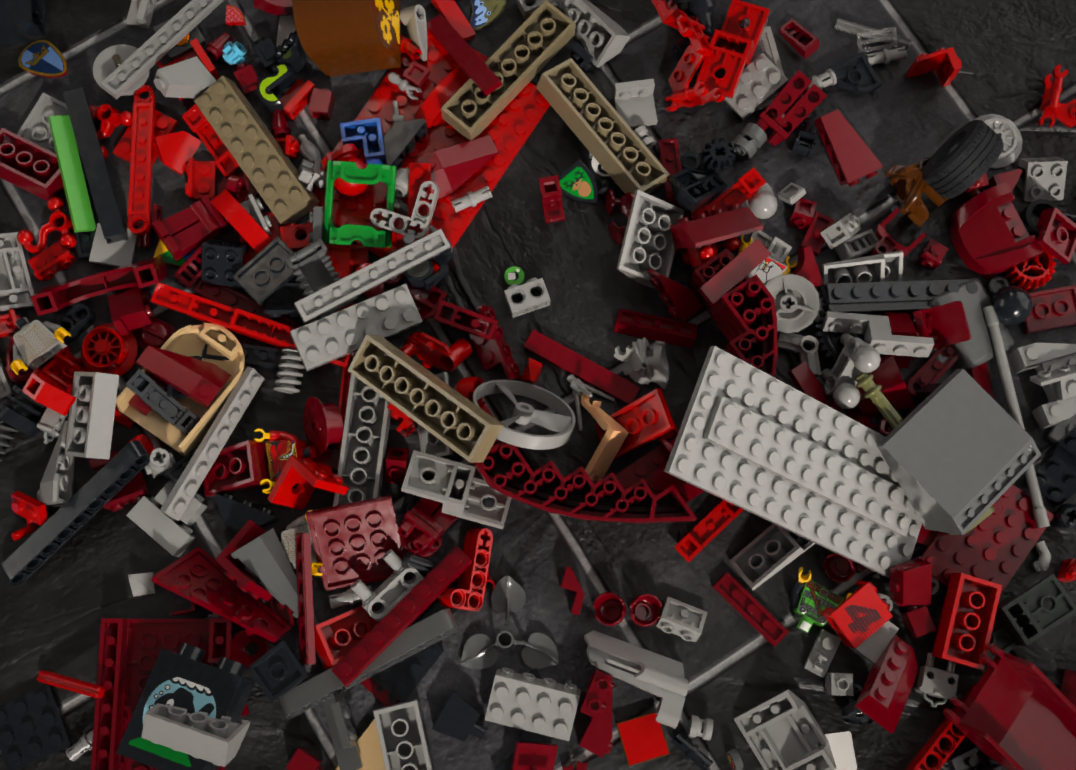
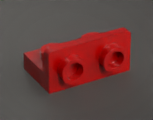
[185,157,218,201]
[28,240,77,282]
[387,403,417,437]

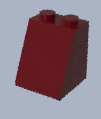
[855,355,915,414]

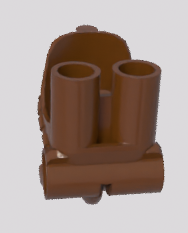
[885,157,948,227]

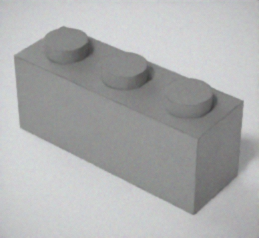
[126,496,195,557]

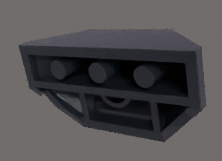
[669,168,728,215]

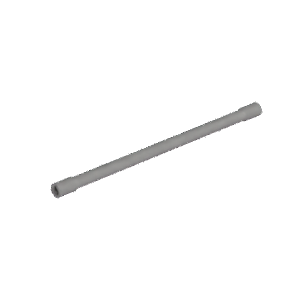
[983,305,1050,528]

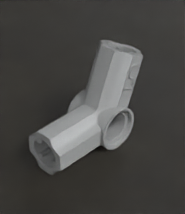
[777,332,822,377]

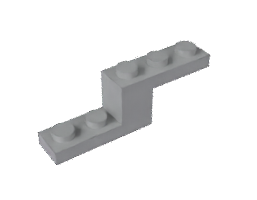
[822,311,934,358]

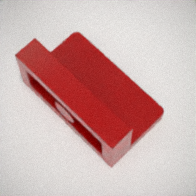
[279,79,316,121]

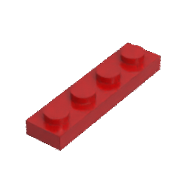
[408,163,431,242]

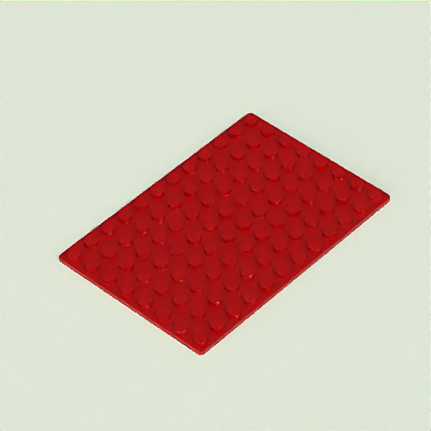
[308,29,550,274]

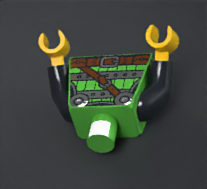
[790,567,852,633]

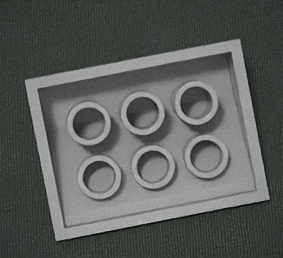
[616,190,685,288]

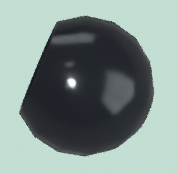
[993,285,1032,326]

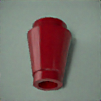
[205,32,233,61]
[271,110,291,138]

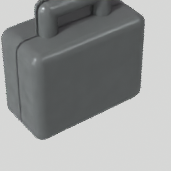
[914,278,1015,372]

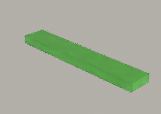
[48,115,96,233]

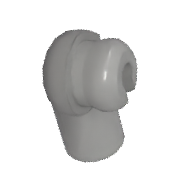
[1033,540,1051,572]

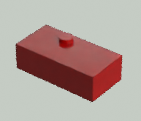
[932,573,1002,670]

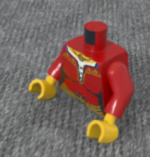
[254,429,317,494]

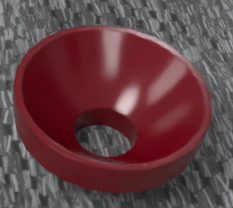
[231,629,270,669]

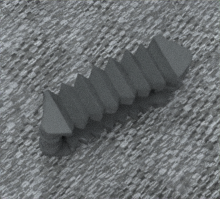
[285,238,358,318]

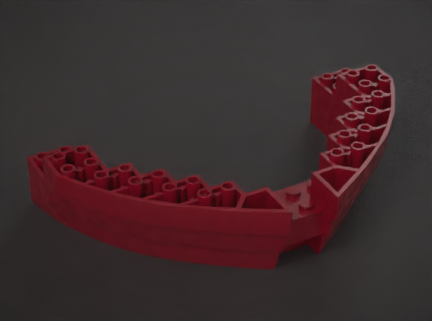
[472,248,778,524]

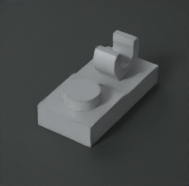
[803,629,841,678]

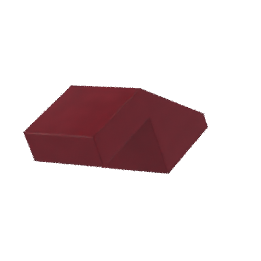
[538,175,565,224]
[560,567,585,616]

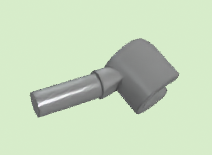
[393,101,405,124]

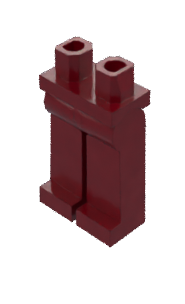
[756,70,827,147]
[152,195,230,261]
[397,497,459,551]

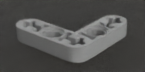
[370,181,440,239]

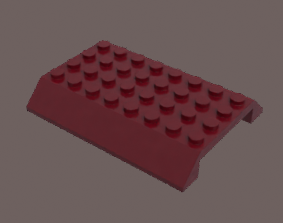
[91,618,232,770]

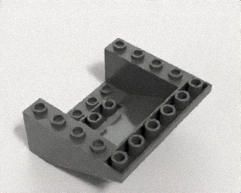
[877,369,1041,536]

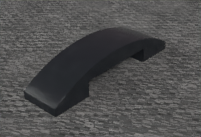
[125,369,200,436]

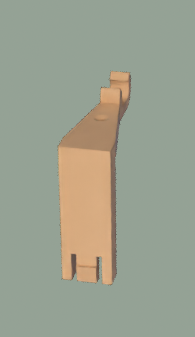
[581,392,629,481]

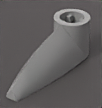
[400,5,428,62]

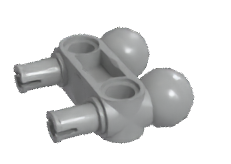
[821,333,881,409]
[350,549,424,623]

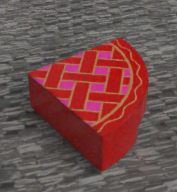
[225,5,246,26]

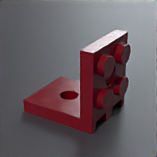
[215,519,272,602]

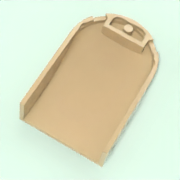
[116,323,245,456]

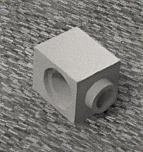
[825,673,853,696]

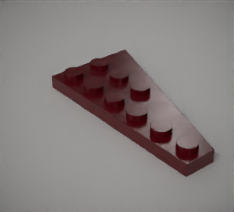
[151,547,291,643]

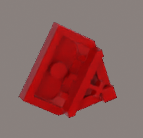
[154,131,202,175]

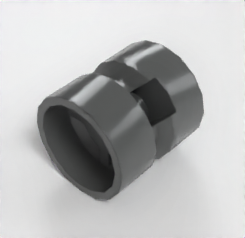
[730,122,767,160]

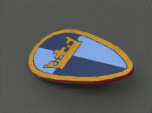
[18,40,68,78]

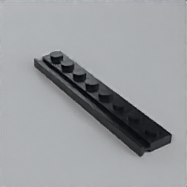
[824,279,978,313]

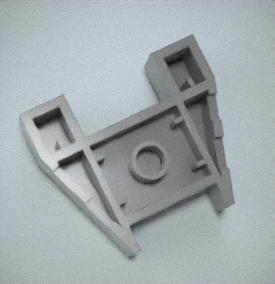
[1009,343,1076,430]

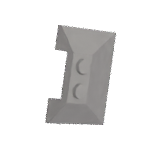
[0,232,34,311]
[734,689,836,770]

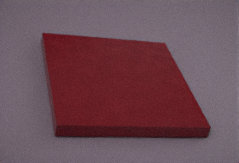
[306,495,409,592]

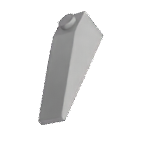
[561,0,631,67]
[37,421,75,507]

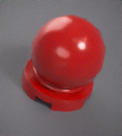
[321,144,369,196]

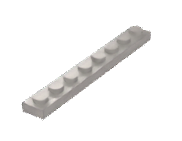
[100,0,224,99]
[294,229,451,323]
[160,366,265,521]

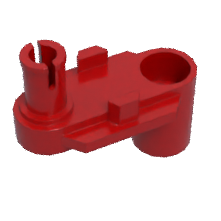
[400,332,473,372]

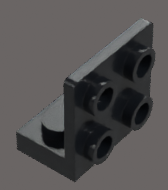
[201,238,249,288]

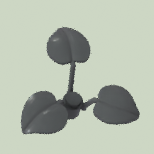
[460,575,559,669]

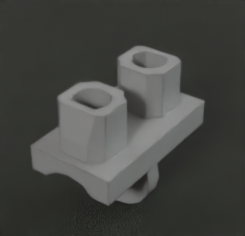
[298,159,326,192]

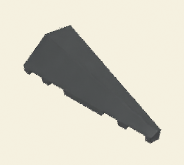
[231,528,318,626]

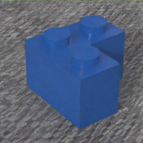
[340,117,387,165]

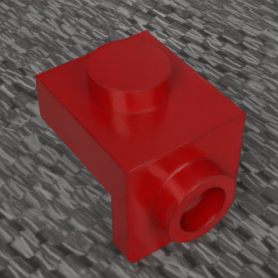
[275,135,299,159]
[0,309,20,338]

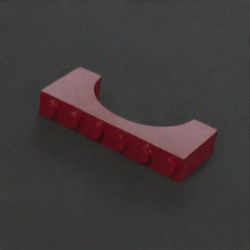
[30,255,169,316]

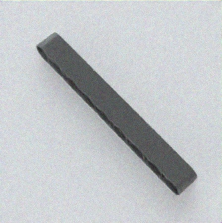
[279,608,459,718]

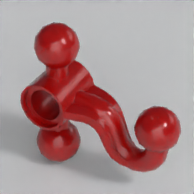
[90,104,133,159]
[17,196,77,253]
[681,237,740,268]

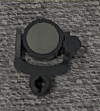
[403,234,454,292]

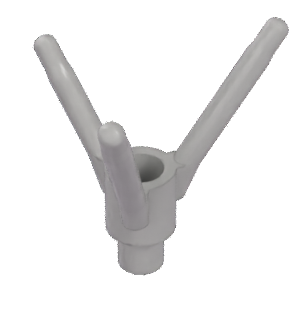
[567,374,615,431]

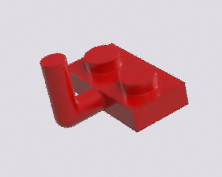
[11,491,48,541]

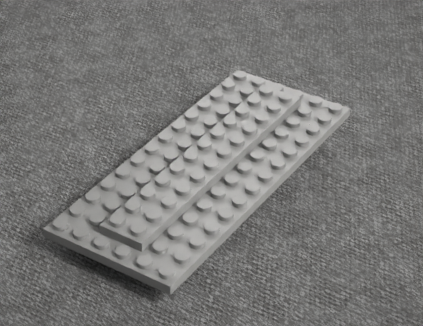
[664,346,922,578]

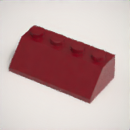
[0,128,64,201]
[670,204,764,249]
[855,635,919,734]

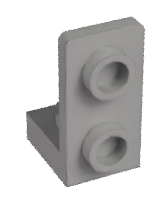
[820,213,861,249]

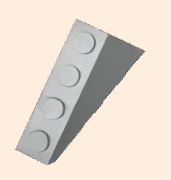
[141,703,250,767]

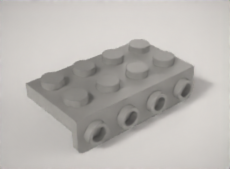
[485,667,581,741]

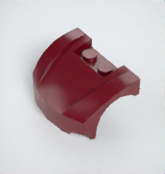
[949,182,1044,280]

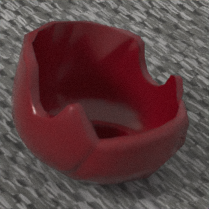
[823,552,856,583]
[593,592,626,626]
[629,593,662,627]

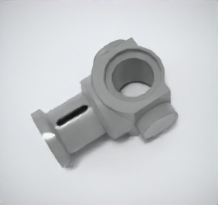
[144,448,176,478]

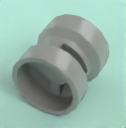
[634,125,656,149]
[688,715,713,741]

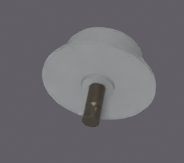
[93,44,150,96]

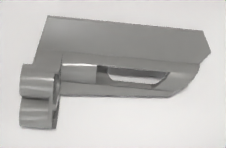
[584,630,688,729]

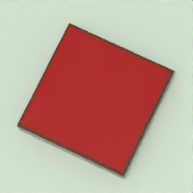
[616,711,670,767]

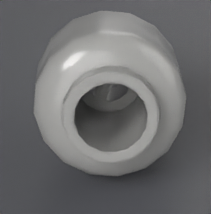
[395,168,409,198]

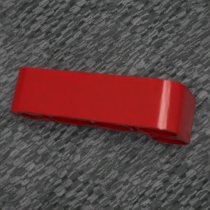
[438,528,493,611]

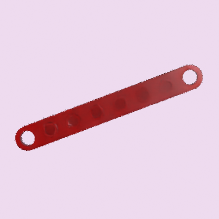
[127,84,156,236]

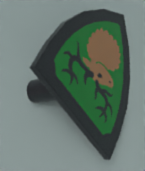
[558,159,598,203]

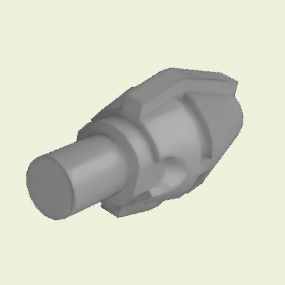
[298,134,321,163]

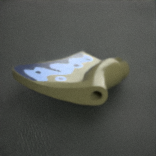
[470,0,506,31]

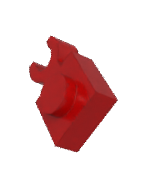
[1056,559,1076,583]

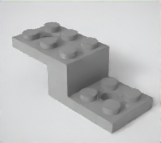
[401,450,512,529]

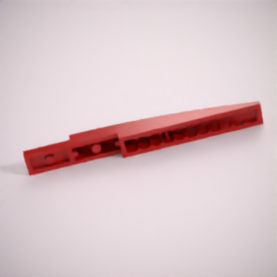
[150,283,352,368]

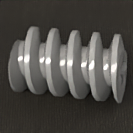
[273,349,305,394]

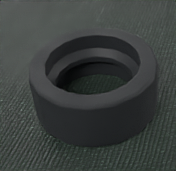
[1020,199,1060,238]

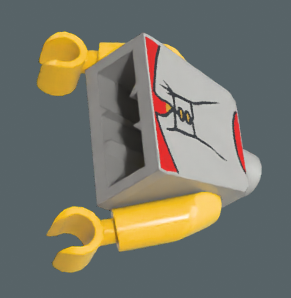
[738,235,797,285]

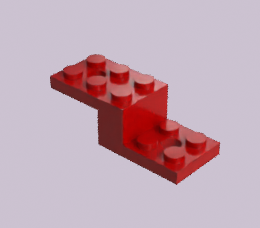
[695,0,770,99]

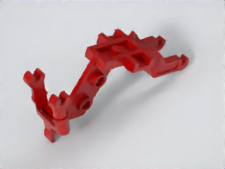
[651,0,725,112]
[1038,64,1076,128]

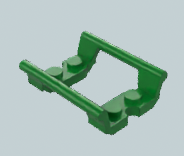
[323,160,397,248]

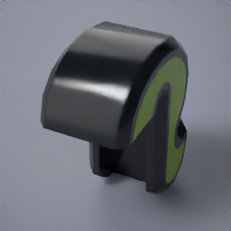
[257,63,296,112]

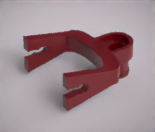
[872,208,926,257]

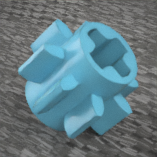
[222,41,247,66]

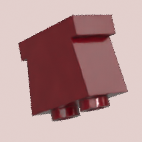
[108,287,153,336]

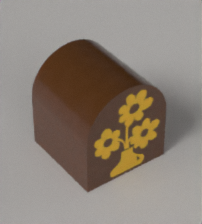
[292,0,401,77]

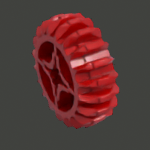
[1004,246,1057,290]

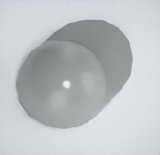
[745,183,778,219]

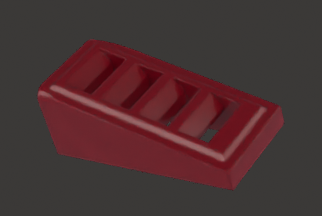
[778,18,819,59]
[173,245,202,289]

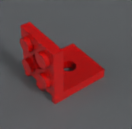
[267,455,349,510]

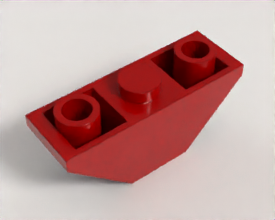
[22,368,76,416]

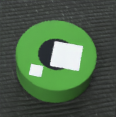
[504,266,524,286]

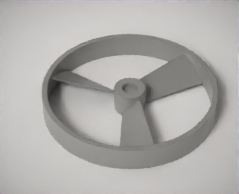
[471,380,576,450]

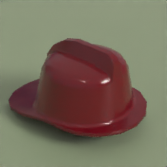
[131,317,176,349]

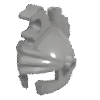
[614,337,669,389]

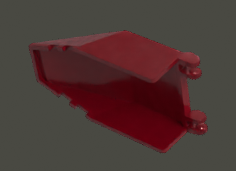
[943,643,1076,770]

